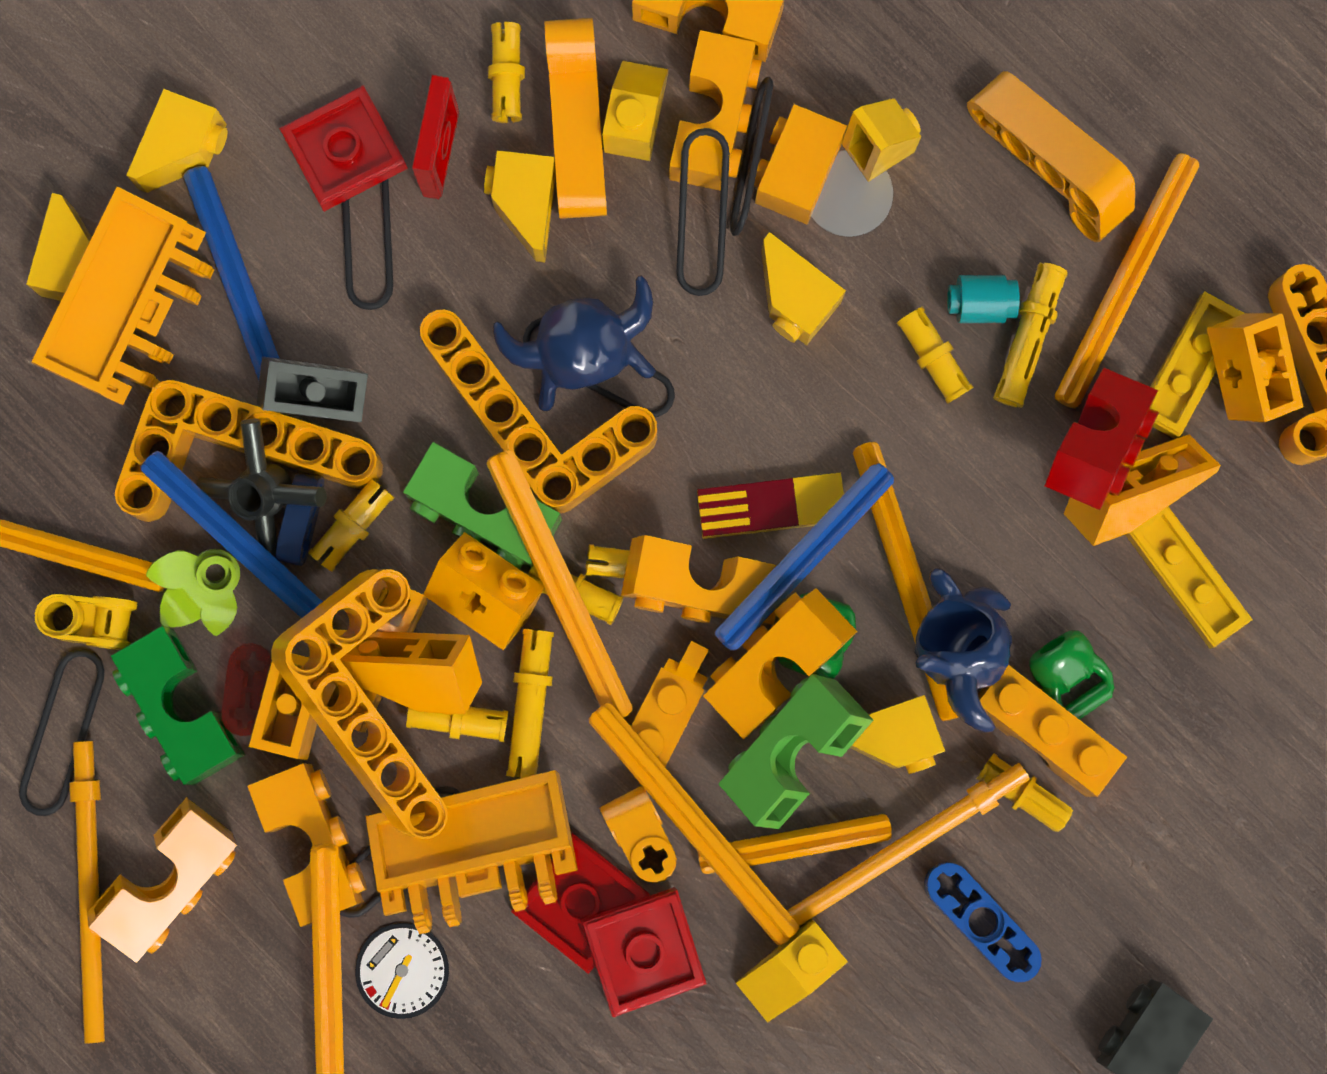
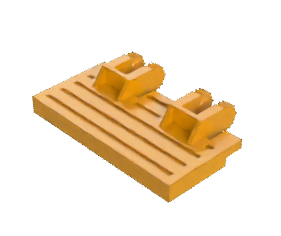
[31,186,215,406]
[365,770,578,935]

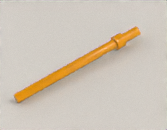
[69,741,105,1043]
[787,762,1030,926]

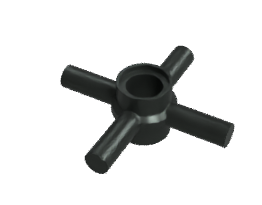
[196,419,327,558]

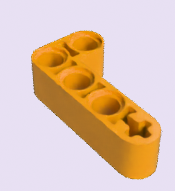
[544,18,607,219]
[967,71,1135,243]
[1268,264,1327,465]

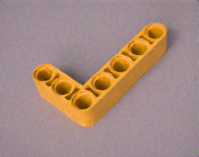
[420,309,657,513]
[115,380,383,522]
[271,569,448,839]

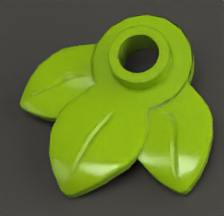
[146,549,240,636]

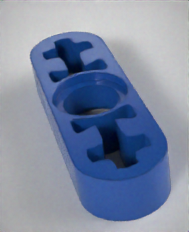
[924,862,1042,982]

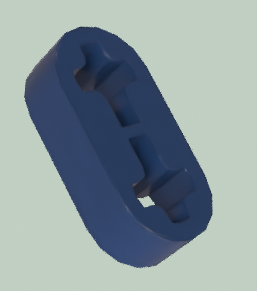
[276,471,324,566]

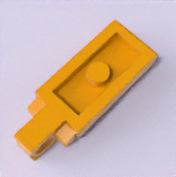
[631,641,709,767]

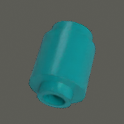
[947,275,1020,323]

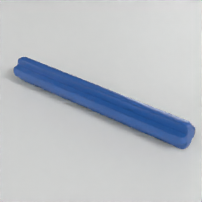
[183,166,279,380]
[140,451,335,621]
[715,463,894,650]

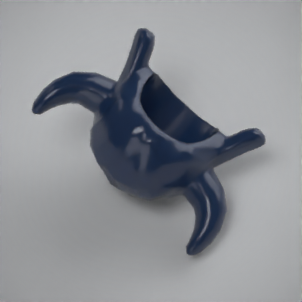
[493,276,656,411]
[914,568,1012,732]

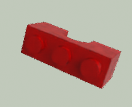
[1044,368,1159,510]

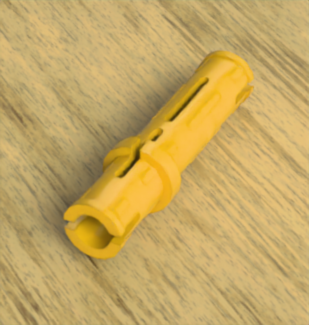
[993,262,1068,408]
[506,629,554,778]

